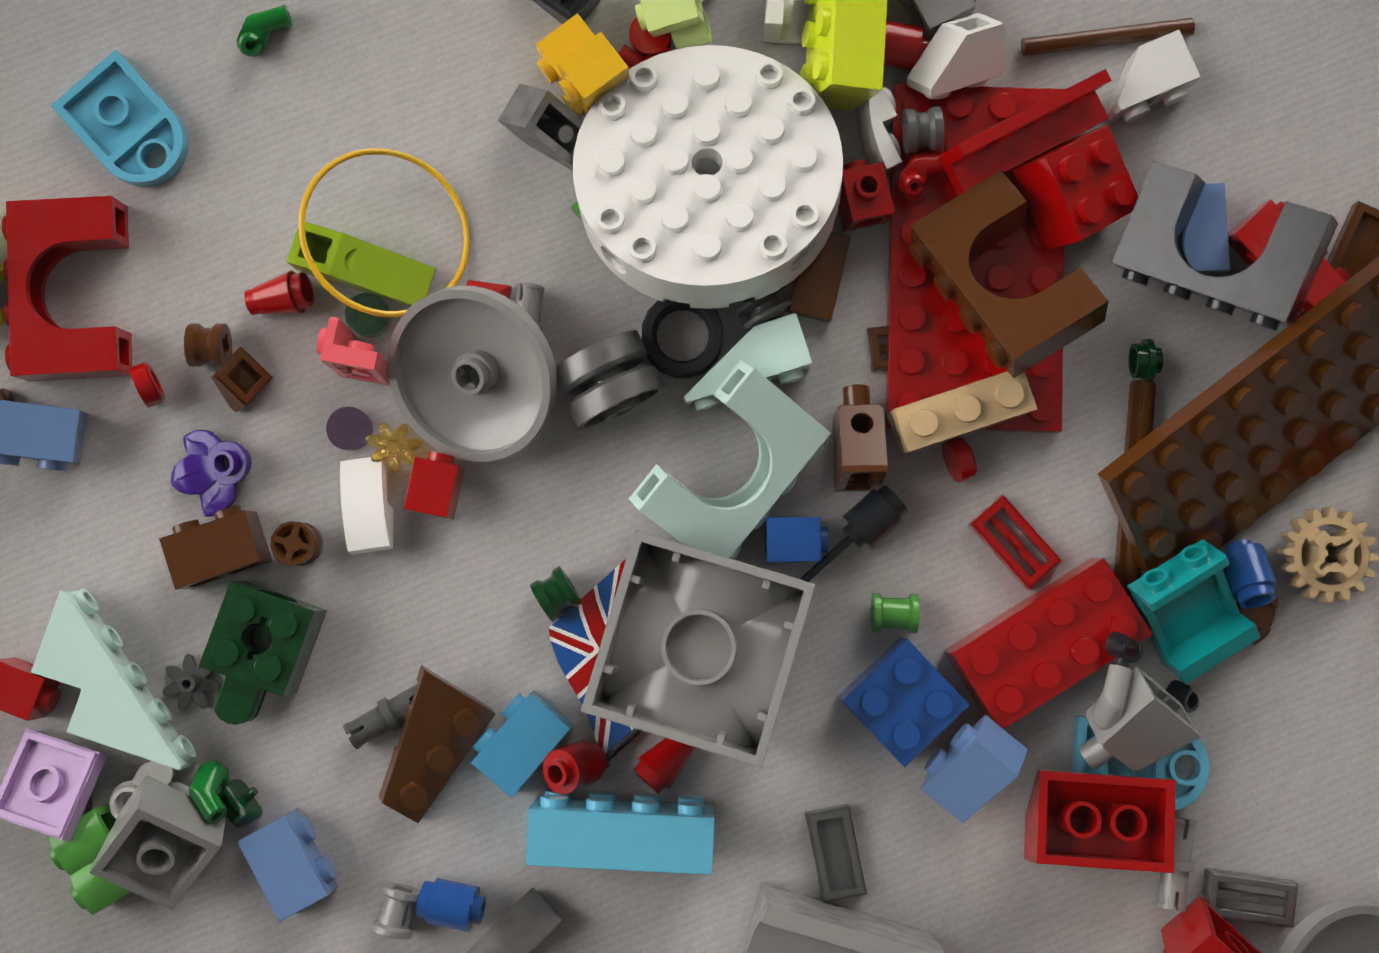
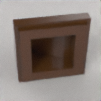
[211,347,273,412]

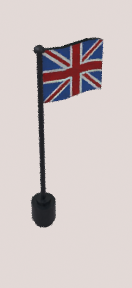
[548,485,908,768]

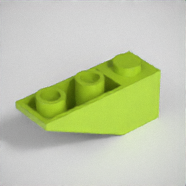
[286,221,436,306]

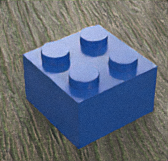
[837,637,970,767]

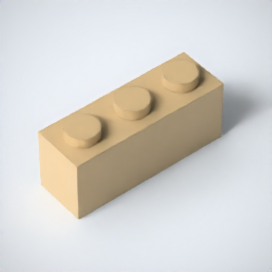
[887,371,1038,456]

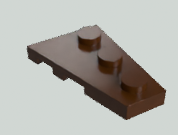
[379,665,496,823]

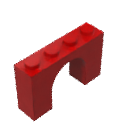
[2,196,133,382]

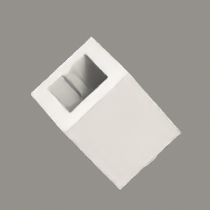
[907,13,1004,99]
[1107,30,1201,123]

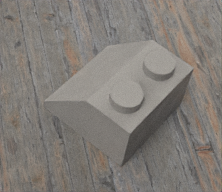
[89,775,227,910]

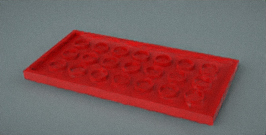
[885,84,1065,433]

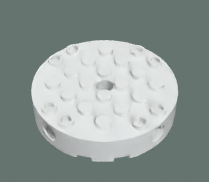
[573,45,843,309]

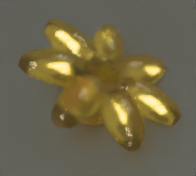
[365,421,422,473]

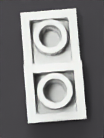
[858,87,902,176]
[340,455,394,555]

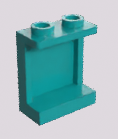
[1127,539,1261,684]

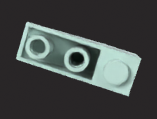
[684,313,812,411]

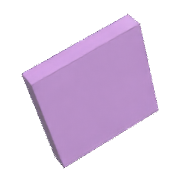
[0,728,108,842]

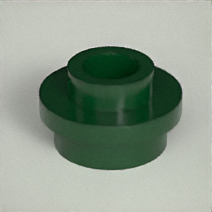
[1128,339,1164,382]

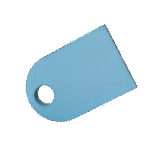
[51,49,188,187]
[1072,715,1210,811]

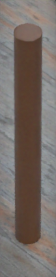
[1021,18,1195,56]

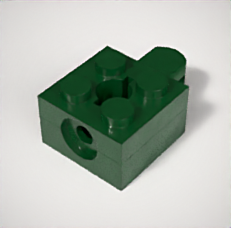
[198,581,327,725]

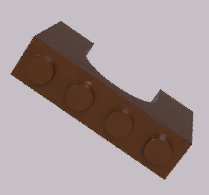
[909,170,1109,378]

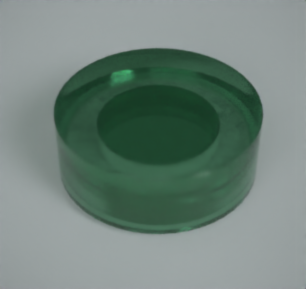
[345,292,391,338]

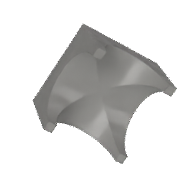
[581,530,816,768]

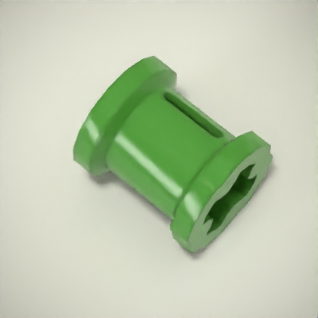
[870,593,920,633]

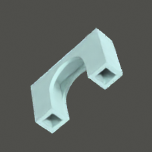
[629,360,831,560]

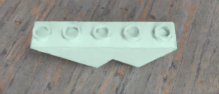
[31,589,196,770]

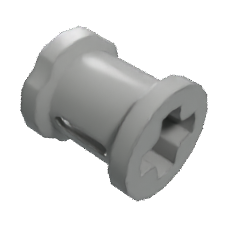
[372,883,420,940]

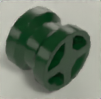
[530,566,583,622]

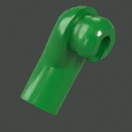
[237,5,293,57]
[189,760,229,824]

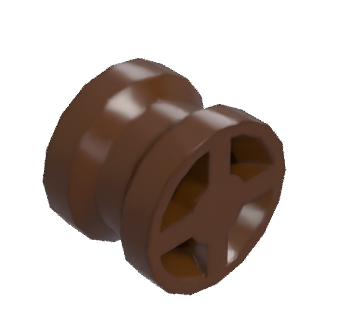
[184,323,232,367]
[270,521,323,566]

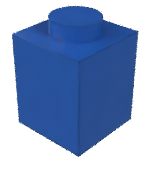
[764,517,829,563]

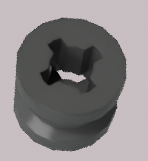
[902,106,945,154]

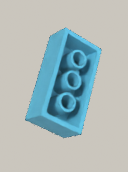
[525,789,714,875]

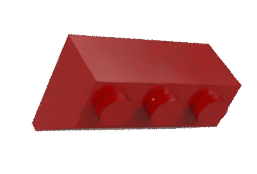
[1228,199,1352,320]
[1024,770,1176,873]

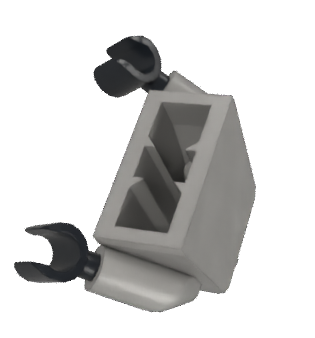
[1079,632,1200,771]

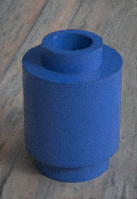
[1223,539,1278,609]
[416,878,486,932]

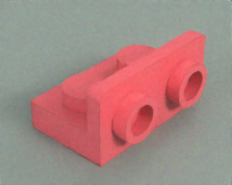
[317,317,390,386]

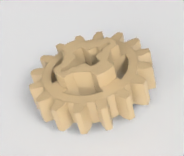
[1275,507,1379,603]

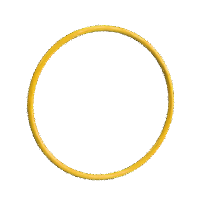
[298,148,470,317]

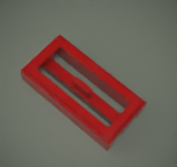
[968,495,1062,590]

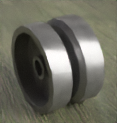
[556,330,665,430]

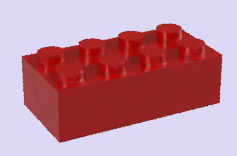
[944,558,1153,729]

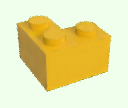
[536,13,629,117]

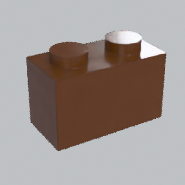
[159,505,272,590]

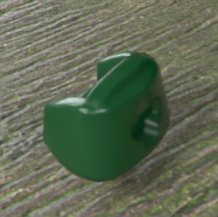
[218,779,263,828]

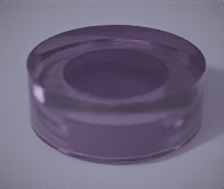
[326,407,373,451]

